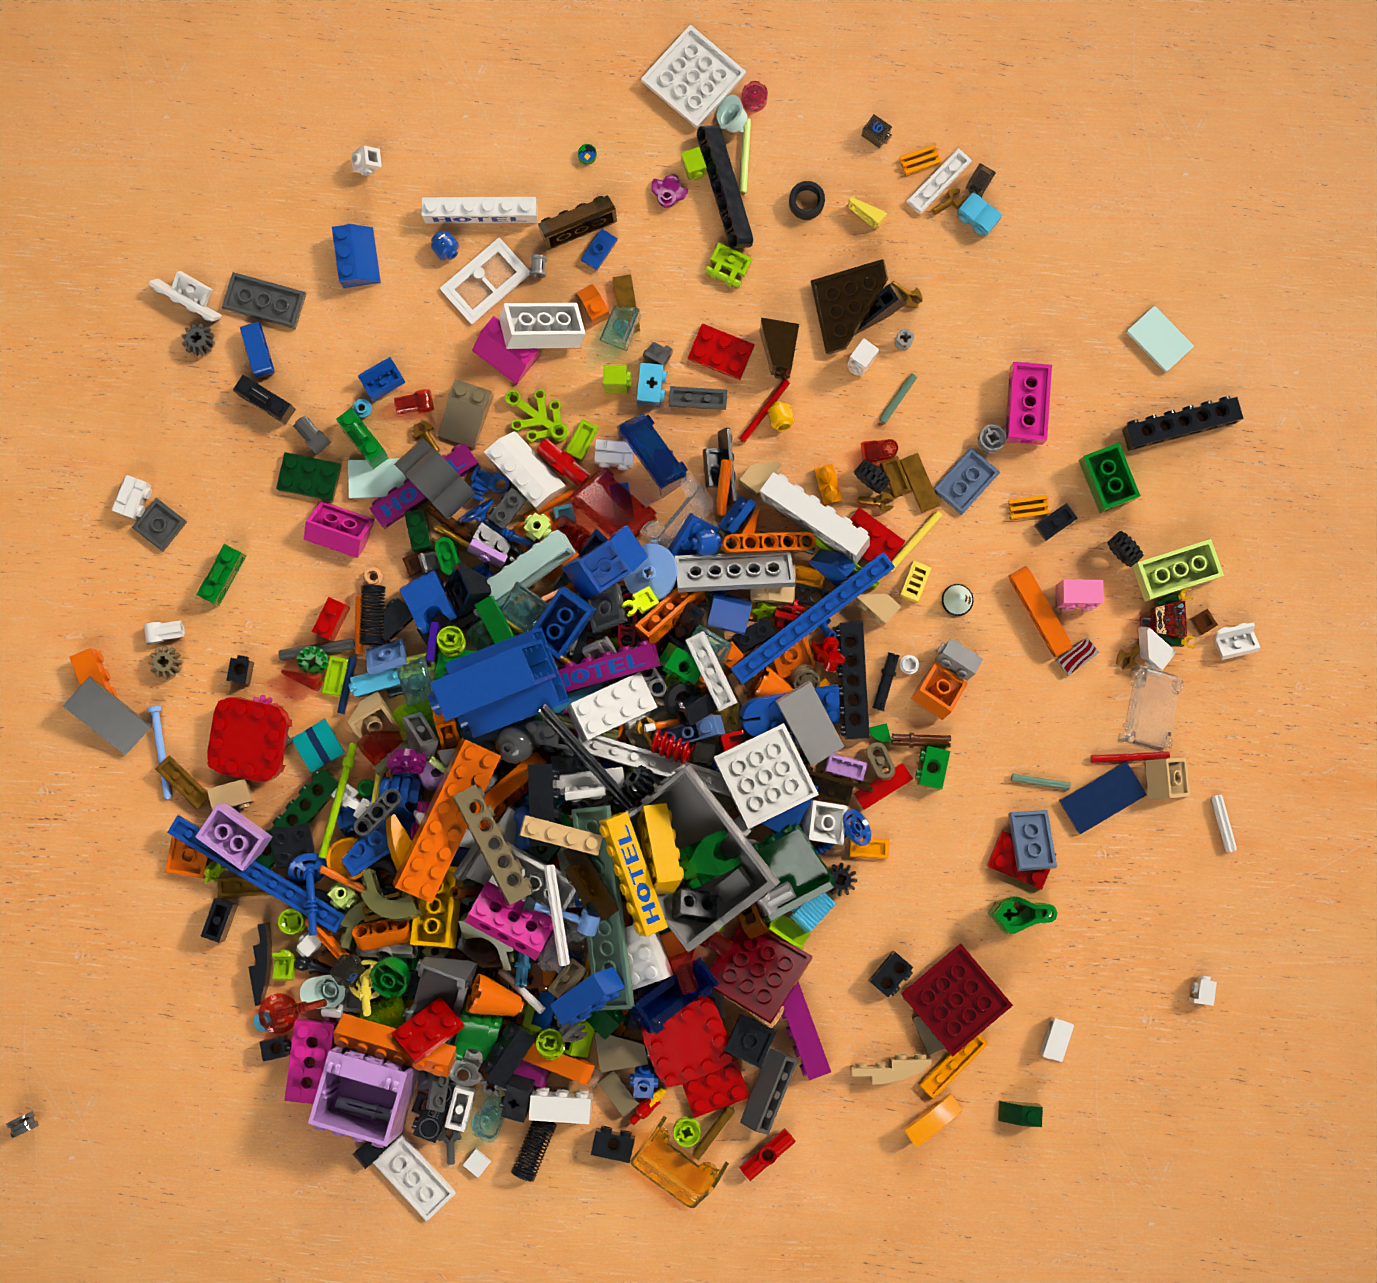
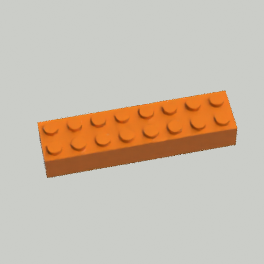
[392,738,501,903]

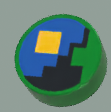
[578,144,597,164]

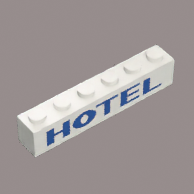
[422,197,538,223]

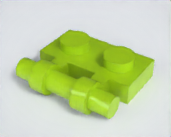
[705,242,753,288]

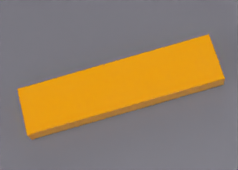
[918,1034,989,1100]

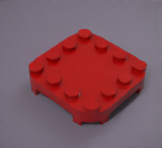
[207,697,292,782]
[641,994,732,1087]

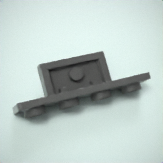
[523,718,574,757]
[417,1034,456,1112]

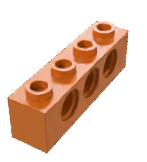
[635,588,705,644]

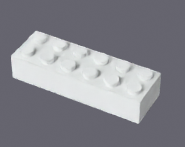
[760,472,870,564]

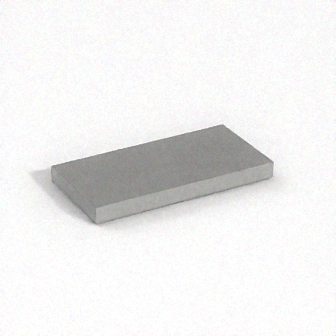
[776,681,844,767]

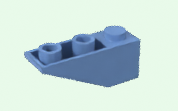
[660,715,725,745]

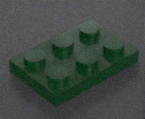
[276,452,342,502]

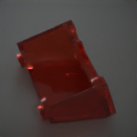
[568,468,657,541]

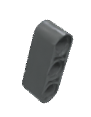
[354,789,402,837]

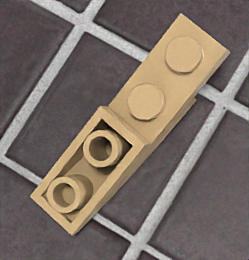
[850,1054,932,1085]

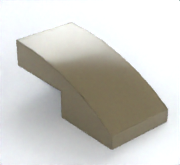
[598,1070,639,1117]

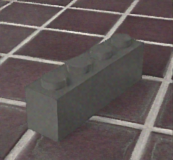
[740,1048,798,1135]

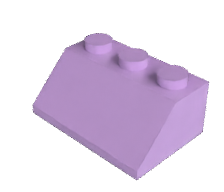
[196,803,272,871]

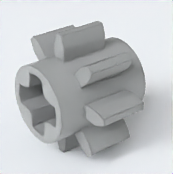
[479,1080,503,1097]

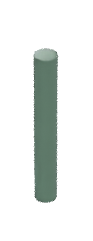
[879,373,917,424]
[1011,774,1071,790]

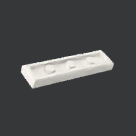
[906,148,972,215]
[685,631,738,711]

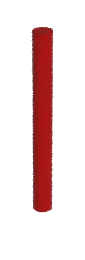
[739,379,790,443]
[1091,751,1170,763]

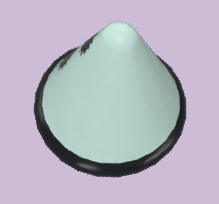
[942,584,974,616]

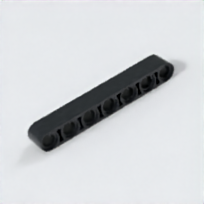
[697,125,753,249]

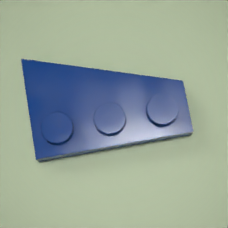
[668,513,720,556]
[341,811,390,877]

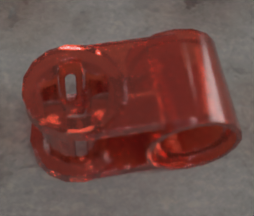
[860,439,898,462]
[554,516,591,551]

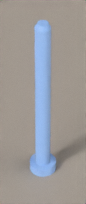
[147,706,172,799]

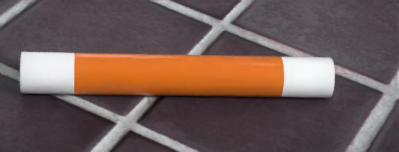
[644,718,681,732]

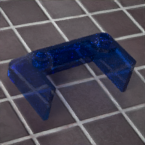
[617,413,688,498]
[629,957,719,1035]

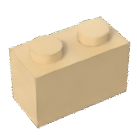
[207,779,255,811]

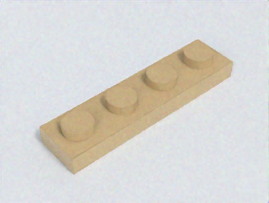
[519,815,603,856]

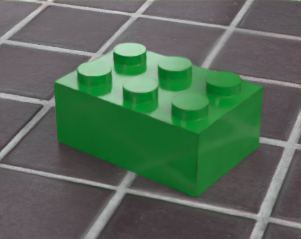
[1078,443,1141,513]

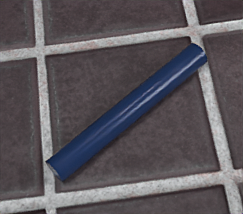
[337,656,357,714]

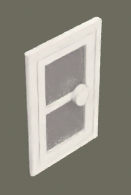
[439,237,530,325]

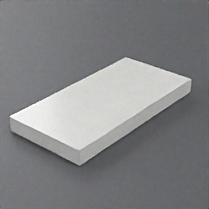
[373,1134,456,1222]

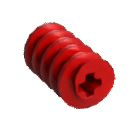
[651,728,695,765]

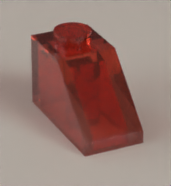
[357,731,405,766]

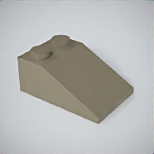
[438,379,494,449]

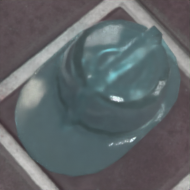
[471,1095,504,1143]

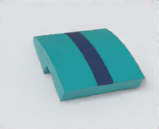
[291,718,345,773]

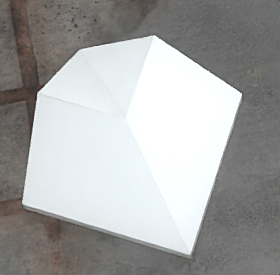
[801,800,848,845]

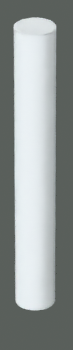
[498,969,546,1014]

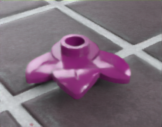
[651,174,688,208]

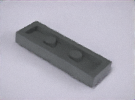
[669,386,727,410]

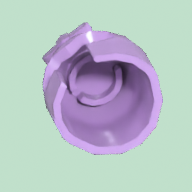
[418,760,444,791]

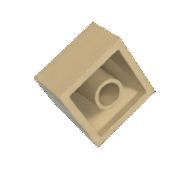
[1145,758,1190,799]

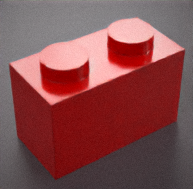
[311,597,350,641]

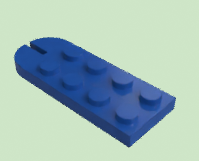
[738,684,840,737]

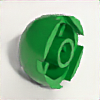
[369,956,411,998]

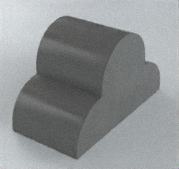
[394,438,476,520]

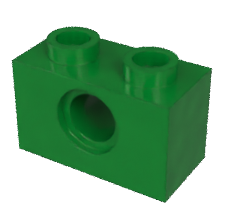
[659,642,701,685]
[915,746,950,790]

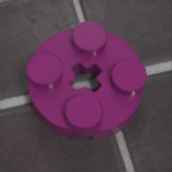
[386,748,427,775]

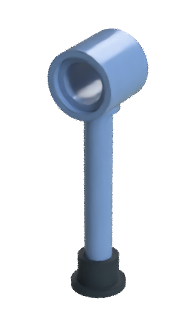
[523,895,601,937]

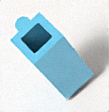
[349,668,403,698]

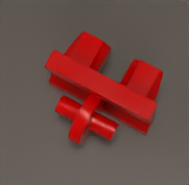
[775,599,804,628]
[811,636,846,671]

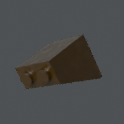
[759,317,799,380]

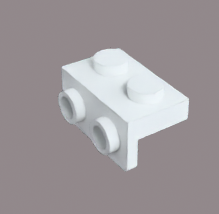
[1214,623,1261,660]

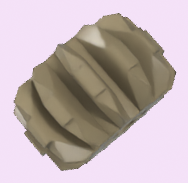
[148,646,183,679]

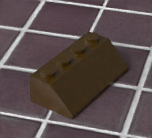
[538,195,617,250]

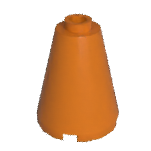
[747,666,794,700]
[466,974,524,1016]

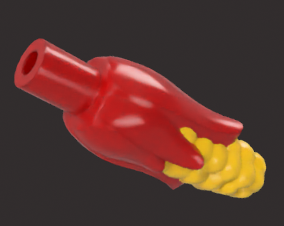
[629,1086,666,1125]

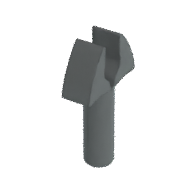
[439,1127,461,1165]

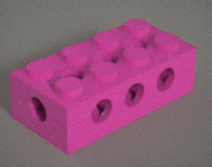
[1005,362,1052,445]
[465,881,553,960]
[284,1018,338,1104]

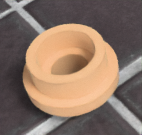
[364,567,383,585]

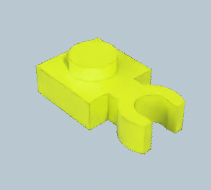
[622,586,659,617]

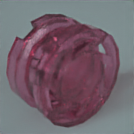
[741,81,768,112]

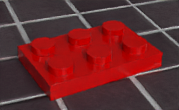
[688,323,755,380]
[850,507,905,563]
[987,830,1057,890]
[391,997,465,1064]
[682,1059,750,1118]

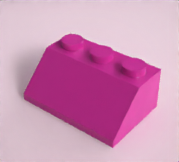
[472,316,540,385]
[304,501,375,558]

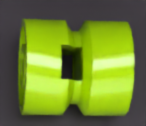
[278,908,308,934]

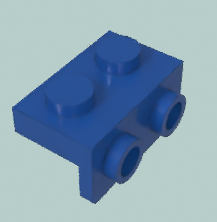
[358,357,406,401]

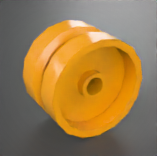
[326,838,368,880]

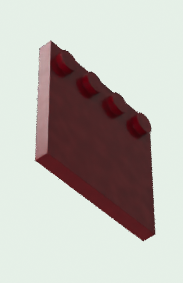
[703,924,813,1024]
[901,943,1013,1057]

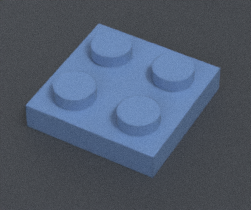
[366,638,407,675]

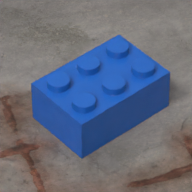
[533,587,597,659]
[550,967,625,1026]

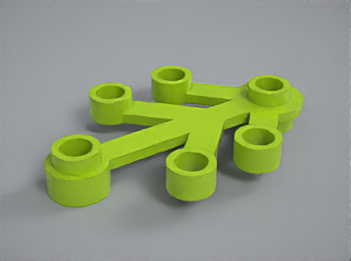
[505,389,569,443]

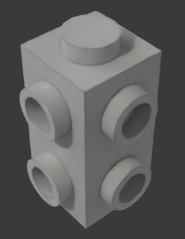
[935,638,983,681]

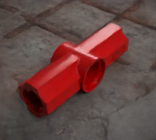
[536,438,591,488]
[739,1128,796,1181]

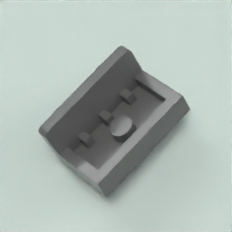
[488,488,527,529]

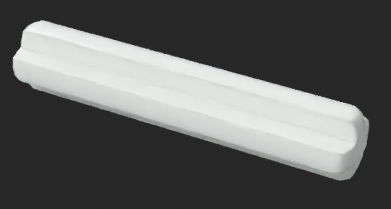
[1211,795,1237,852]

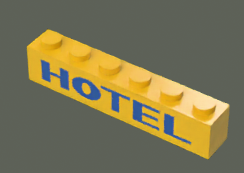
[599,812,668,936]

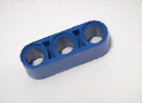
[240,321,275,379]

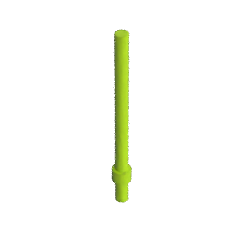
[318,743,357,859]

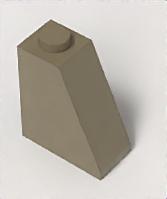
[594,1030,651,1073]

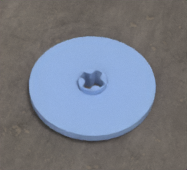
[624,543,677,600]

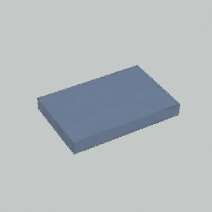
[934,447,1000,515]
[1008,810,1057,871]

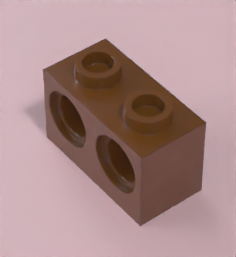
[738,902,768,939]

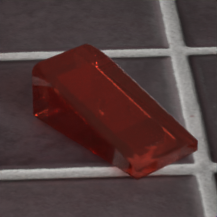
[281,670,324,691]

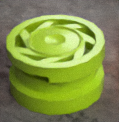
[437,626,466,657]
[536,1029,565,1060]
[673,1116,701,1147]

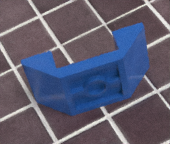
[562,525,648,599]

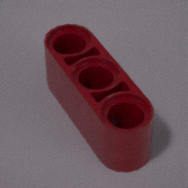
[617,593,638,648]

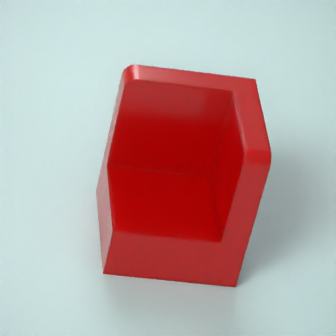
[718,730,744,753]

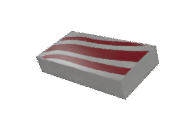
[1056,637,1100,676]

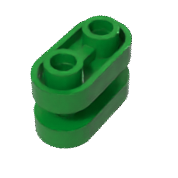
[435,537,461,577]

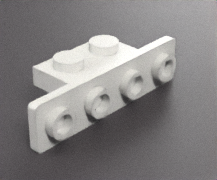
[148,271,222,322]
[557,767,625,802]

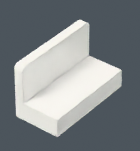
[1039,1016,1074,1062]

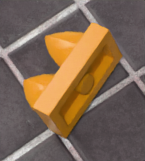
[814,464,842,506]

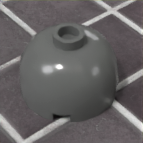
[495,723,536,764]

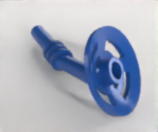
[459,499,535,548]
[815,809,871,855]
[288,853,327,936]

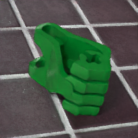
[678,829,742,889]
[988,896,1058,934]
[455,1000,505,1062]

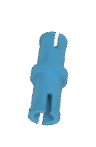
[514,951,531,987]

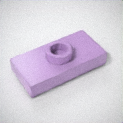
[467,539,507,569]
[825,754,868,781]

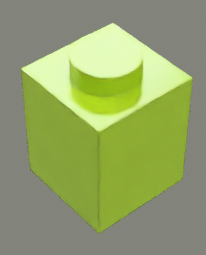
[681,147,707,180]

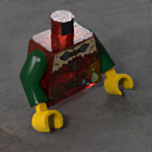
[1140,588,1196,649]

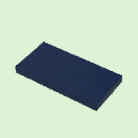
[1059,761,1147,835]

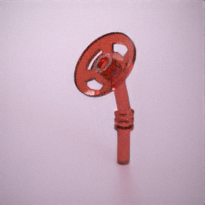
[258,993,327,1034]

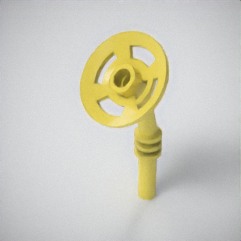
[348,959,380,1016]

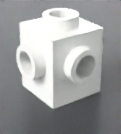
[351,146,382,176]

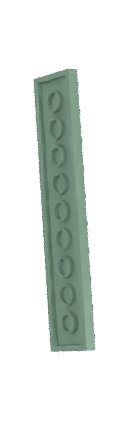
[572,805,634,1010]

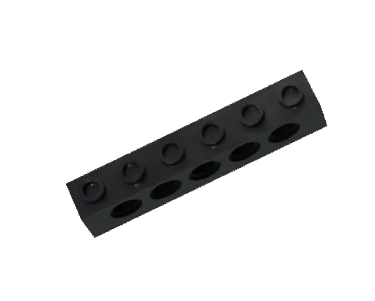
[1122,396,1244,451]
[835,622,870,740]

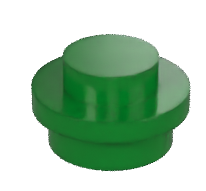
[357,779,374,798]

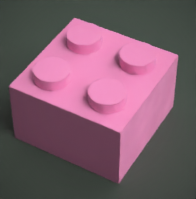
[1056,580,1103,611]

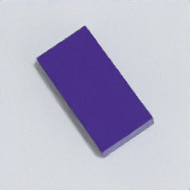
[426,622,441,663]

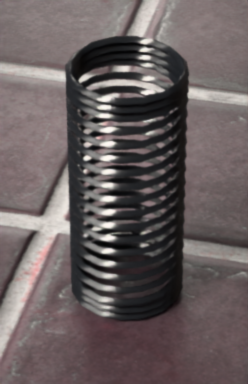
[359,585,386,645]
[511,1120,557,1182]

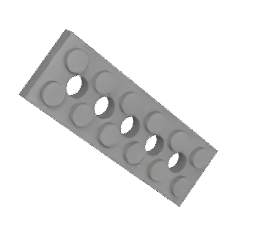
[674,551,795,592]

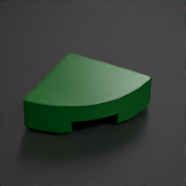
[869,723,892,743]

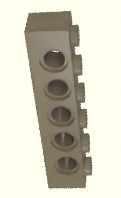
[452,784,532,905]

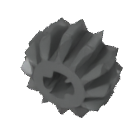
[182,323,215,356]

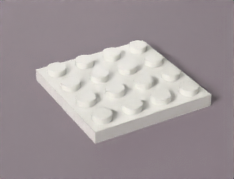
[641,25,747,129]
[713,723,819,829]

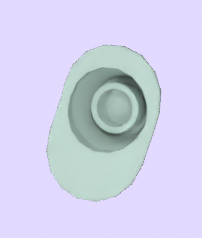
[716,95,748,133]
[300,975,346,1009]

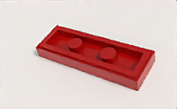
[853,763,913,810]

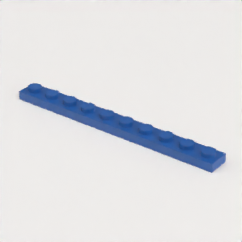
[730,552,895,684]
[167,815,346,933]

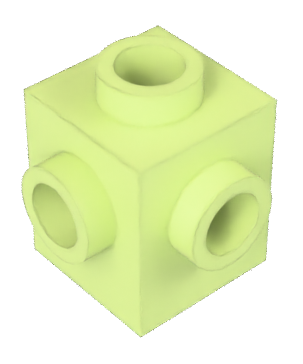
[524,512,553,542]
[328,882,360,912]

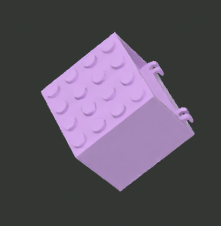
[308,1046,419,1148]

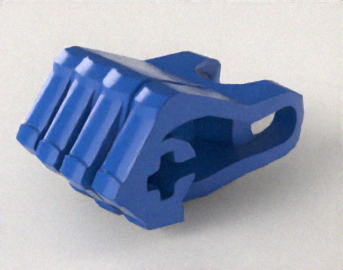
[400,570,457,634]
[379,776,424,840]

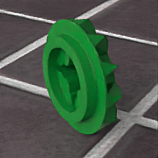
[297,646,328,676]

